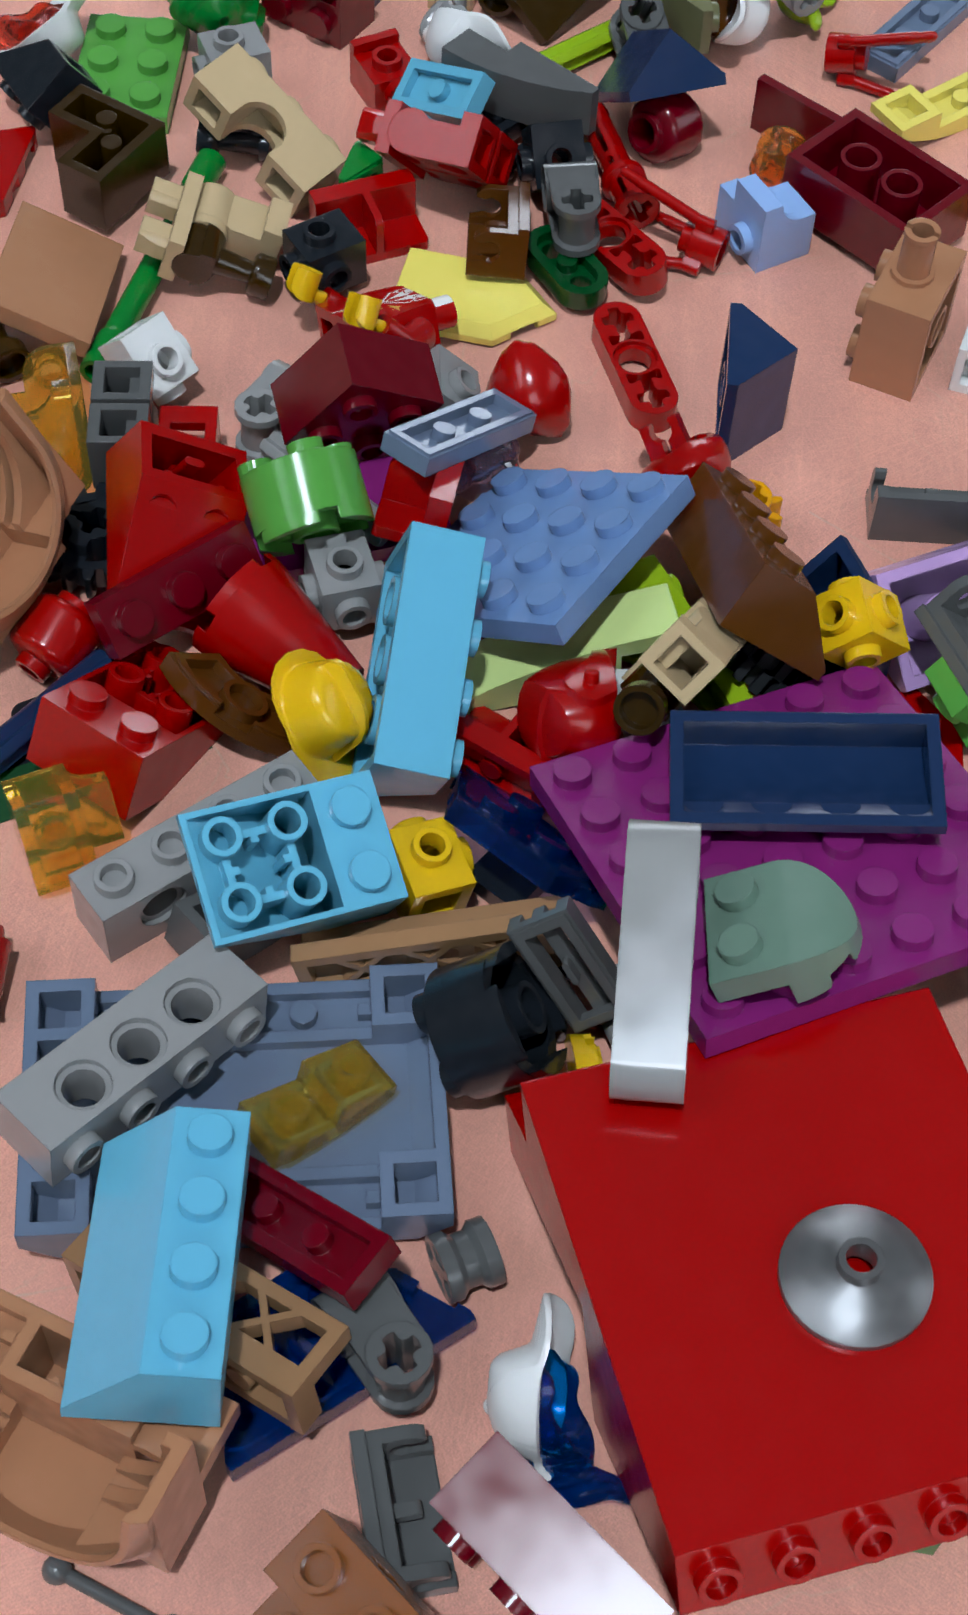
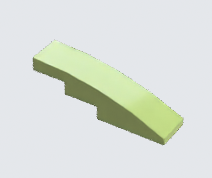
[465,583,679,715]

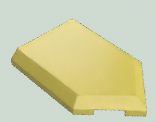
[397,247,557,347]

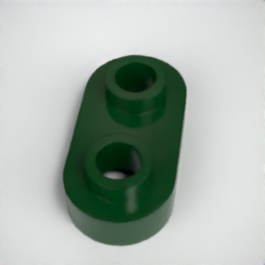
[526,225,609,311]

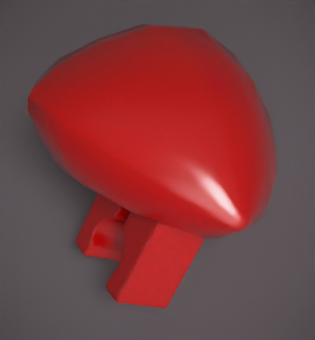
[486,340,571,437]
[638,412,731,479]

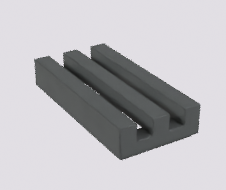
[506,895,617,1034]

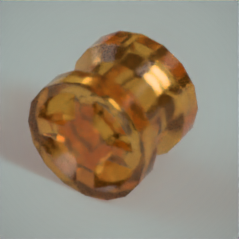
[749,125,806,187]

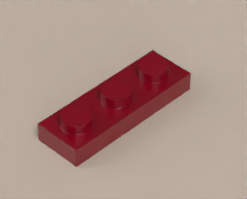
[84,520,263,660]
[241,1155,402,1311]

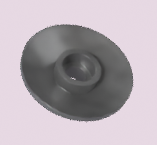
[777,1204,934,1351]

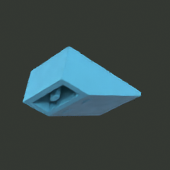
[176,769,409,949]

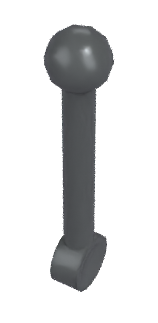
[42,1556,175,1615]

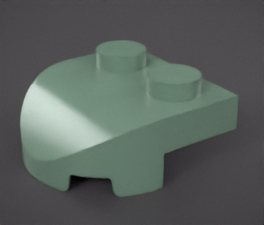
[704,860,863,1003]

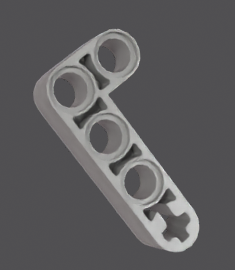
[609,819,702,1104]

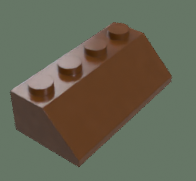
[667,462,826,681]

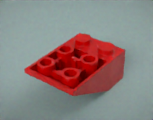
[106,420,247,634]
[26,641,224,821]

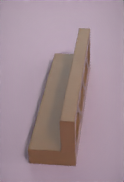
[290,894,568,982]
[61,1224,352,1436]

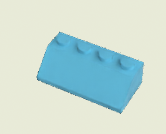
[351,521,491,797]
[60,1106,251,1427]

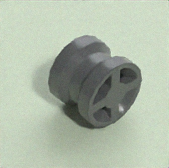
[425,1215,506,1304]

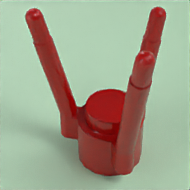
[824,31,938,98]
[620,167,731,277]

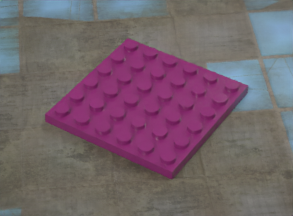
[530,666,968,1059]

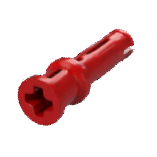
[585,102,660,229]

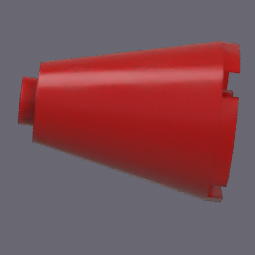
[192,553,364,690]

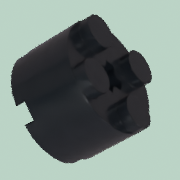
[412,941,567,1099]

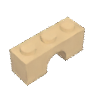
[183,43,347,218]

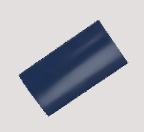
[669,710,948,834]

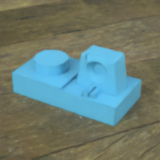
[392,58,495,125]

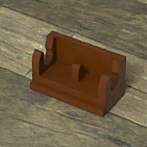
[465,182,530,280]

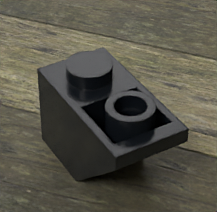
[0,39,103,131]

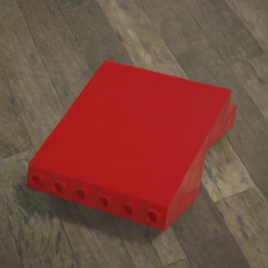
[504,987,968,1615]

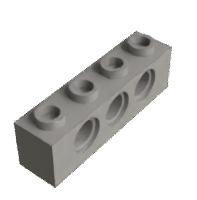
[68,750,318,963]
[0,934,268,1187]

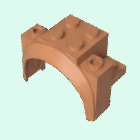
[0,388,85,644]
[0,1288,241,1574]

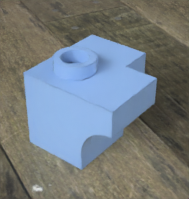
[715,173,816,273]

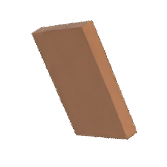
[0,201,124,358]

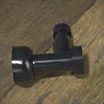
[196,121,272,162]

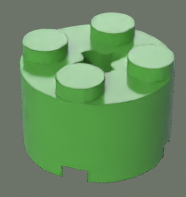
[237,436,375,556]

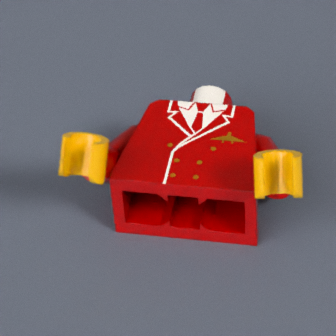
[286,262,458,350]

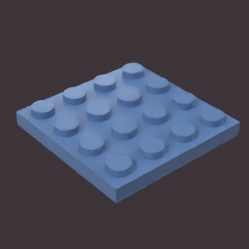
[376,466,696,646]

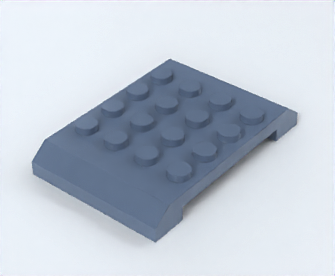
[14,962,454,1258]

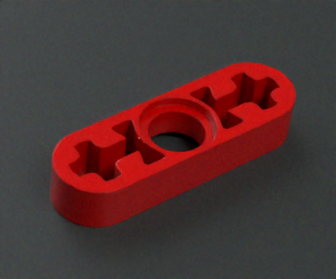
[593,199,668,296]
[591,302,678,433]

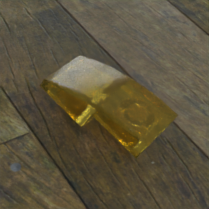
[237,1039,397,1169]

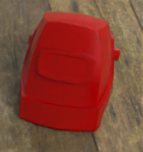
[517,648,621,761]

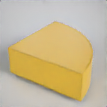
[564,1033,603,1071]

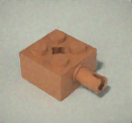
[846,217,968,402]

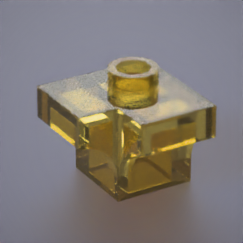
[0,763,125,896]

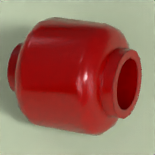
[9,590,102,683]

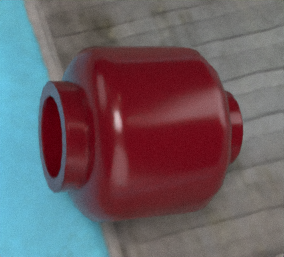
[627,92,703,163]

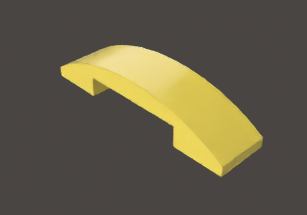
[870,72,968,141]

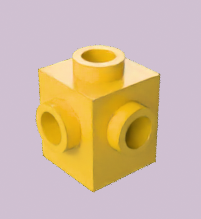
[816,575,911,669]
[389,815,477,917]

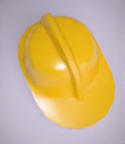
[271,649,373,782]

